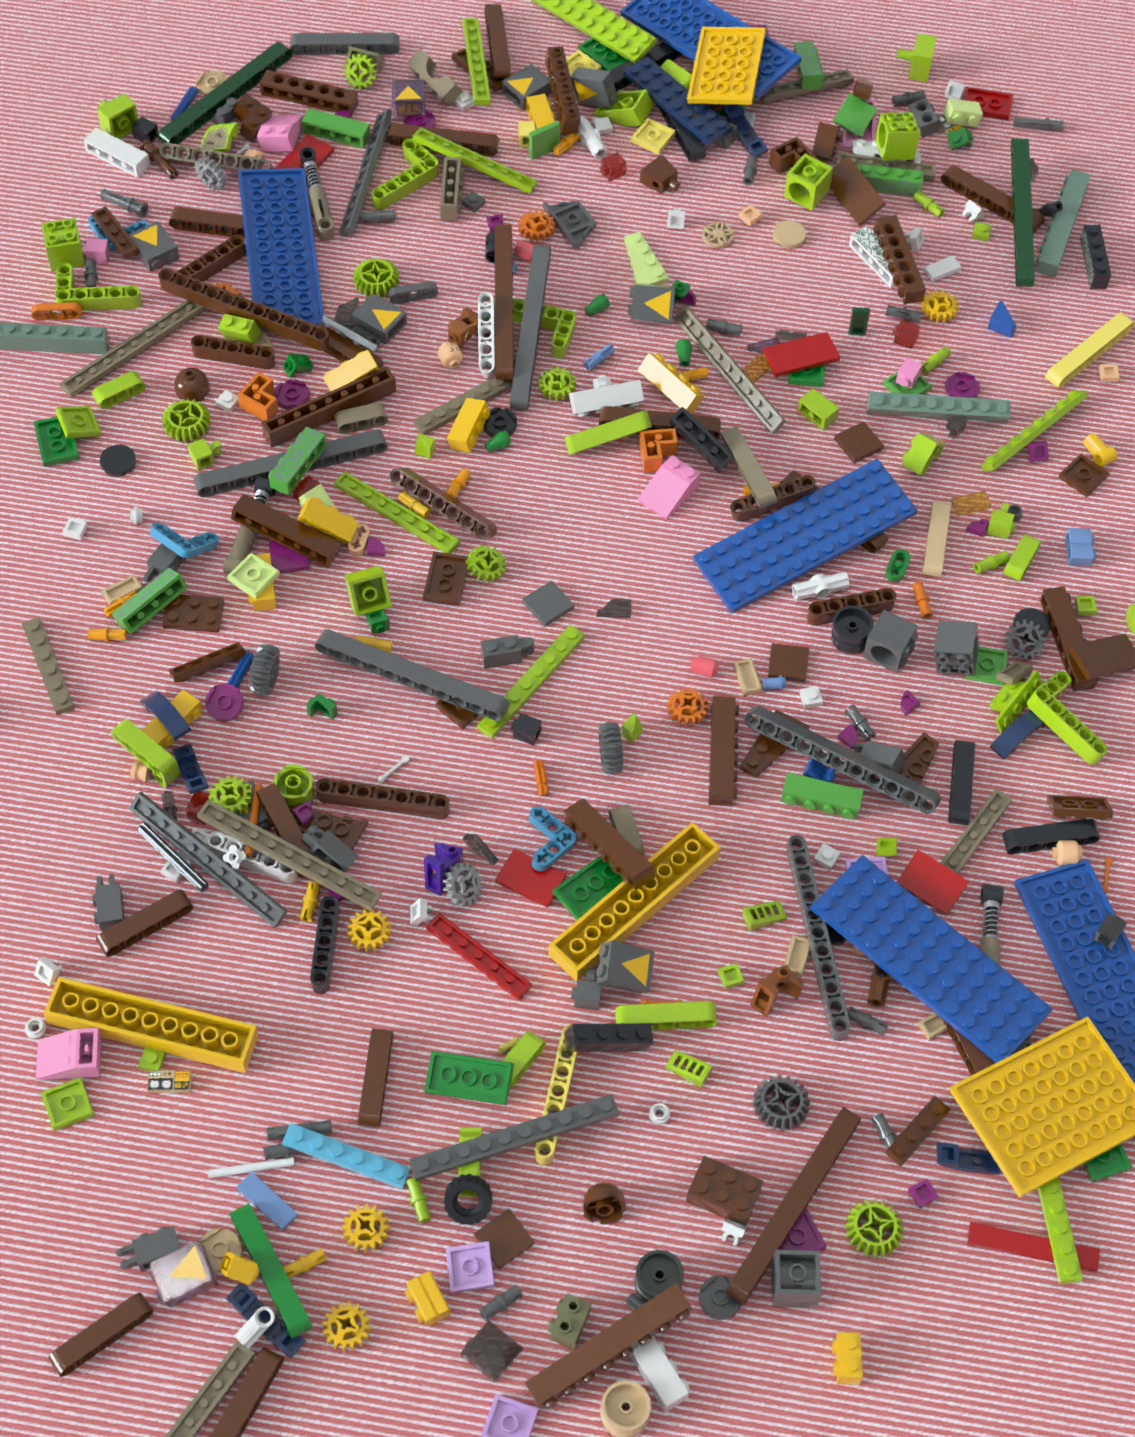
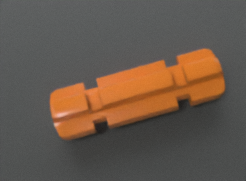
[534,760,549,796]

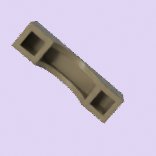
[407,48,463,105]

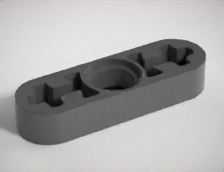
[388,281,438,304]

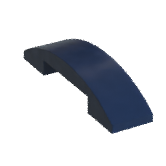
[723,104,769,157]
[140,691,191,740]
[990,710,1046,760]
[172,743,209,794]
[937,1142,1004,1175]
[226,1282,307,1358]

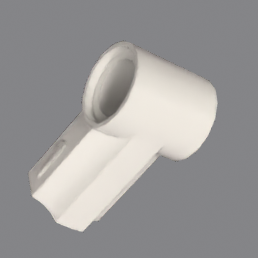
[235,1305,276,1349]

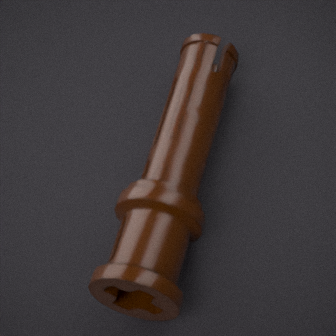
[140,139,178,180]

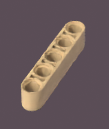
[922,501,951,577]

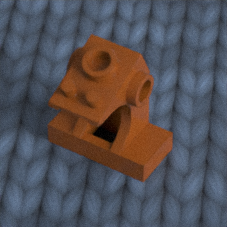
[447,307,490,351]
[750,965,803,1017]

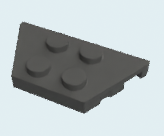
[543,201,596,249]
[321,315,381,352]

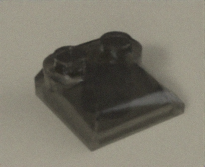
[460,1321,523,1383]

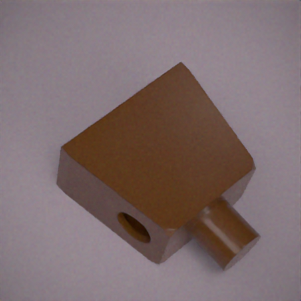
[640,155,680,193]

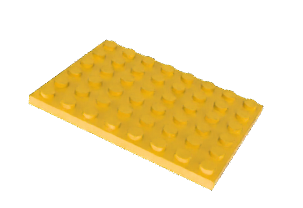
[949,1016,1135,1198]

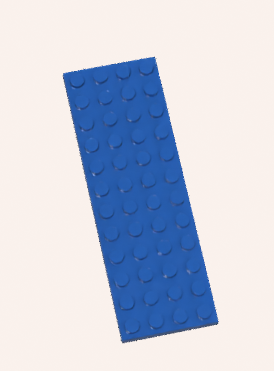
[620,0,802,100]
[238,168,325,330]
[692,458,918,614]
[810,855,1053,1063]
[1014,859,1135,1083]

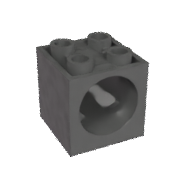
[863,610,919,673]
[934,620,980,676]
[771,1250,821,1308]

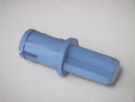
[583,344,615,371]

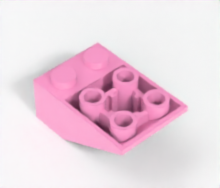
[36,1028,102,1080]

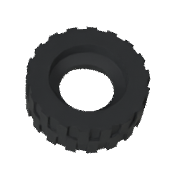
[444,1174,492,1225]

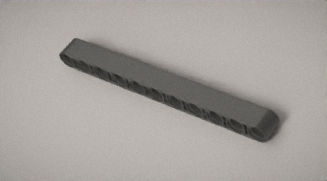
[510,245,551,410]
[194,429,388,497]
[315,629,510,721]
[744,706,941,814]
[787,835,850,1041]

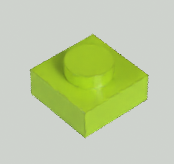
[972,222,991,241]
[1075,596,1097,616]
[876,838,897,857]
[718,963,744,990]
[138,1047,166,1071]

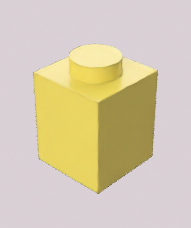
[518,121,535,148]

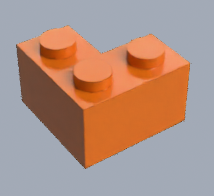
[237,372,278,421]
[639,428,678,472]

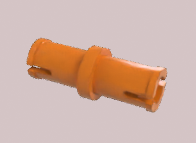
[912,582,933,619]

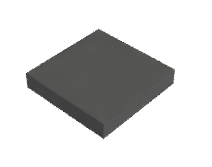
[522,581,574,627]

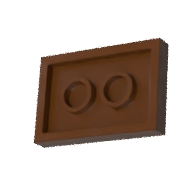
[423,551,469,606]
[162,594,224,632]
[1046,795,1113,820]

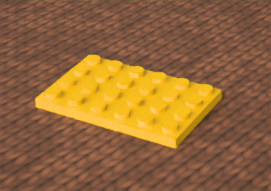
[687,27,766,105]

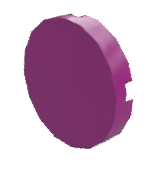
[403,109,436,127]
[944,372,980,398]
[274,379,310,410]
[205,683,244,722]

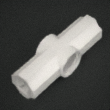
[578,116,607,160]
[792,572,850,600]

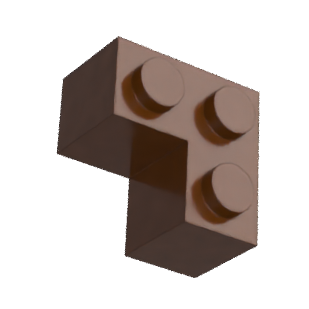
[234,93,273,143]
[812,122,843,159]
[769,137,816,174]

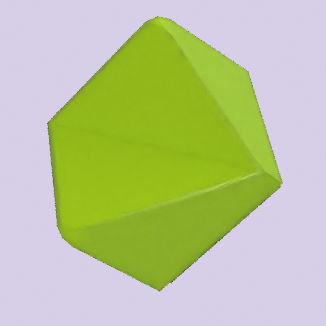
[415,433,436,459]
[621,713,643,743]

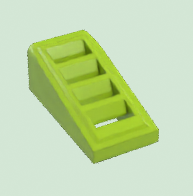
[742,900,787,931]
[665,1050,712,1088]

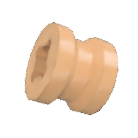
[131,760,152,782]

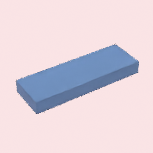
[236,1172,298,1231]

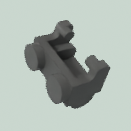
[212,98,241,124]

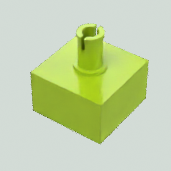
[896,33,936,82]
[97,93,138,139]
[344,565,392,616]

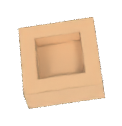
[245,148,264,166]
[738,205,762,226]
[1099,364,1120,382]

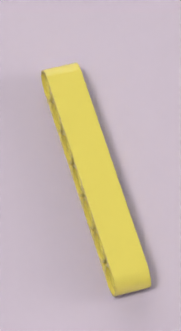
[1045,312,1135,388]
[535,1024,578,1165]

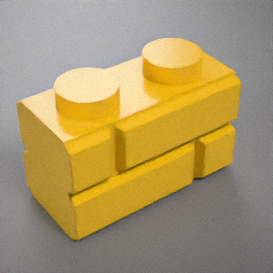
[219,1251,259,1285]
[405,1271,450,1327]

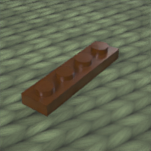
[91,206,139,260]
[168,642,246,683]
[885,1095,951,1167]

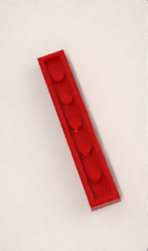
[426,912,532,1001]
[967,1222,1100,1272]

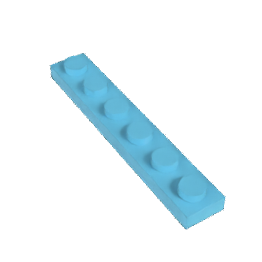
[282,1123,410,1189]

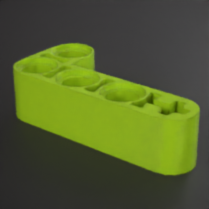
[110,719,180,788]

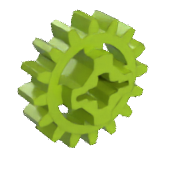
[343,53,378,89]
[538,366,576,401]
[466,544,507,583]
[209,775,252,814]

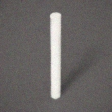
[208,1157,295,1178]

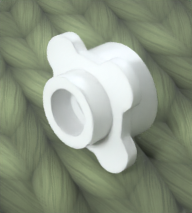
[223,845,246,869]

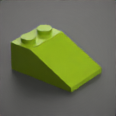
[593,90,654,127]

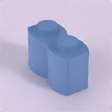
[1065,528,1096,566]

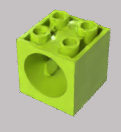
[875,112,921,161]
[784,154,833,211]
[41,218,85,271]

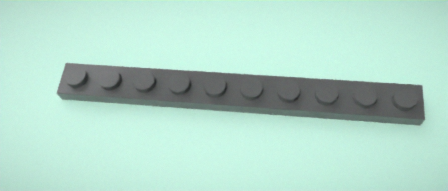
[339,108,392,237]
[128,792,288,928]
[409,1094,619,1182]

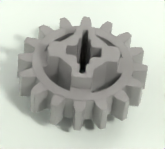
[194,156,227,191]
[443,862,484,906]

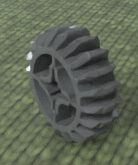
[249,644,280,695]
[599,722,623,775]
[753,1074,810,1132]

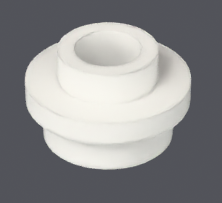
[130,506,143,525]
[25,1018,46,1039]
[649,1103,670,1124]

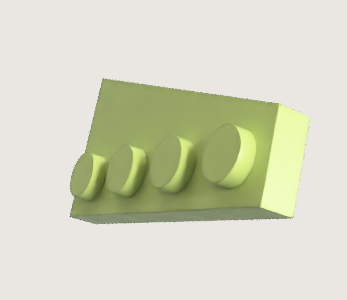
[624,231,669,285]

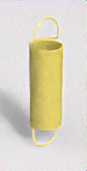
[494,1036,522,1055]

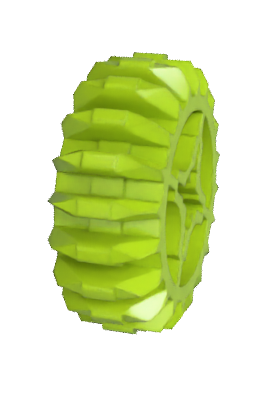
[353,257,399,297]
[162,398,211,442]
[845,1199,904,1258]

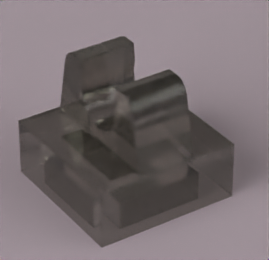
[945,415,968,440]

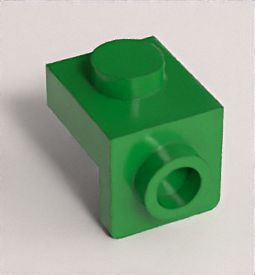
[947,127,974,151]
[672,279,691,307]
[283,353,313,378]
[365,609,390,635]
[307,693,338,720]

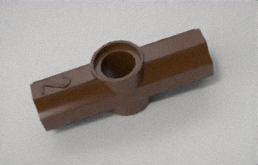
[867,962,891,1007]

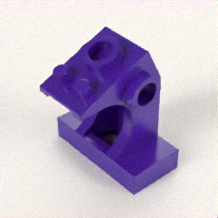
[424,843,463,896]

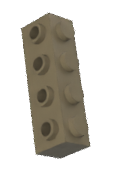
[440,157,464,221]

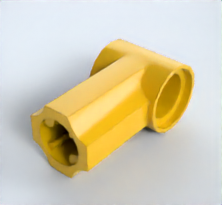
[1083,433,1118,467]

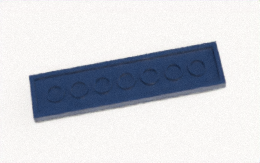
[623,57,733,146]

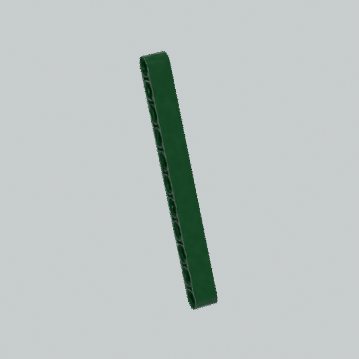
[157,42,293,145]
[1011,138,1035,287]

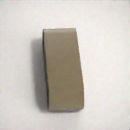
[334,403,388,434]
[609,805,645,856]

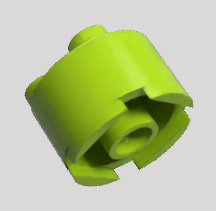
[273,764,315,807]

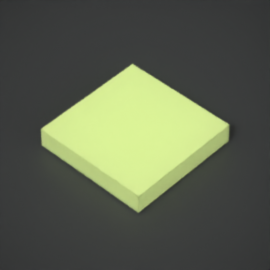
[227,553,280,599]

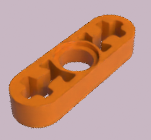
[31,302,82,321]

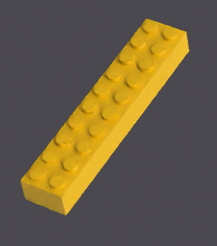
[548,822,721,982]
[43,977,259,1073]

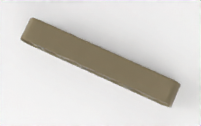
[159,143,273,171]
[720,426,777,509]

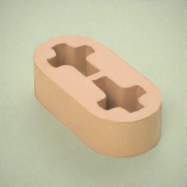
[348,524,370,557]

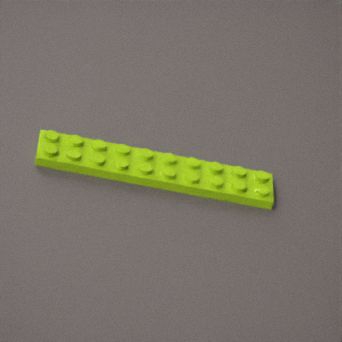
[531,0,657,63]

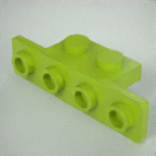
[989,671,1043,734]

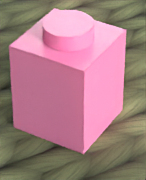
[83,238,110,264]
[896,357,923,389]

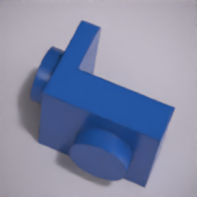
[802,758,836,783]

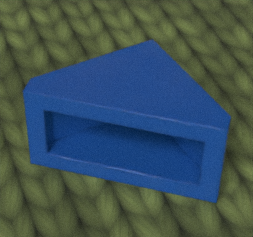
[988,301,1016,338]

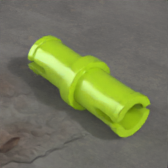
[913,190,945,218]
[921,346,951,375]
[973,551,1010,574]
[406,1178,432,1223]

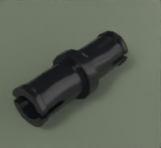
[1035,201,1063,217]

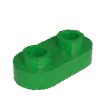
[885,549,911,582]

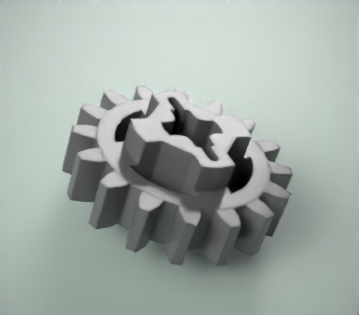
[1004,619,1046,661]

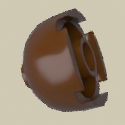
[174,367,210,402]
[583,1182,626,1225]

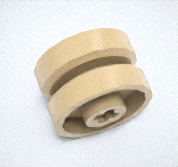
[600,1380,651,1437]

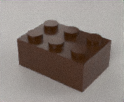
[686,1155,764,1226]

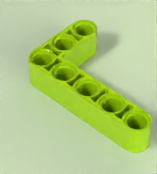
[372,138,439,210]
[55,263,142,312]
[494,298,576,359]
[1027,671,1108,765]

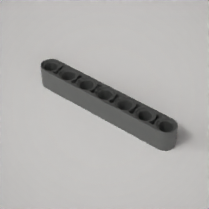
[290,33,400,55]

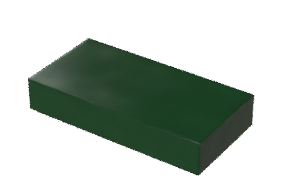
[848,307,870,335]

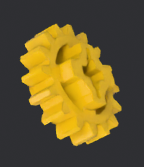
[921,289,959,323]
[347,909,391,952]
[342,1204,390,1253]
[322,1301,371,1352]

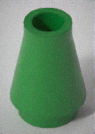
[584,294,610,317]
[675,339,693,366]
[484,431,512,453]

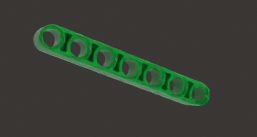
[229,1203,313,1339]

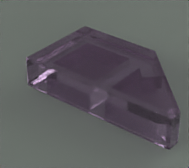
[747,337,780,357]

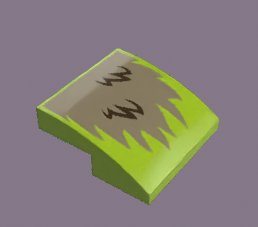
[200,122,239,152]

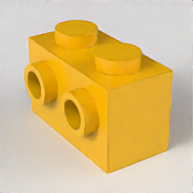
[832,1332,863,1385]

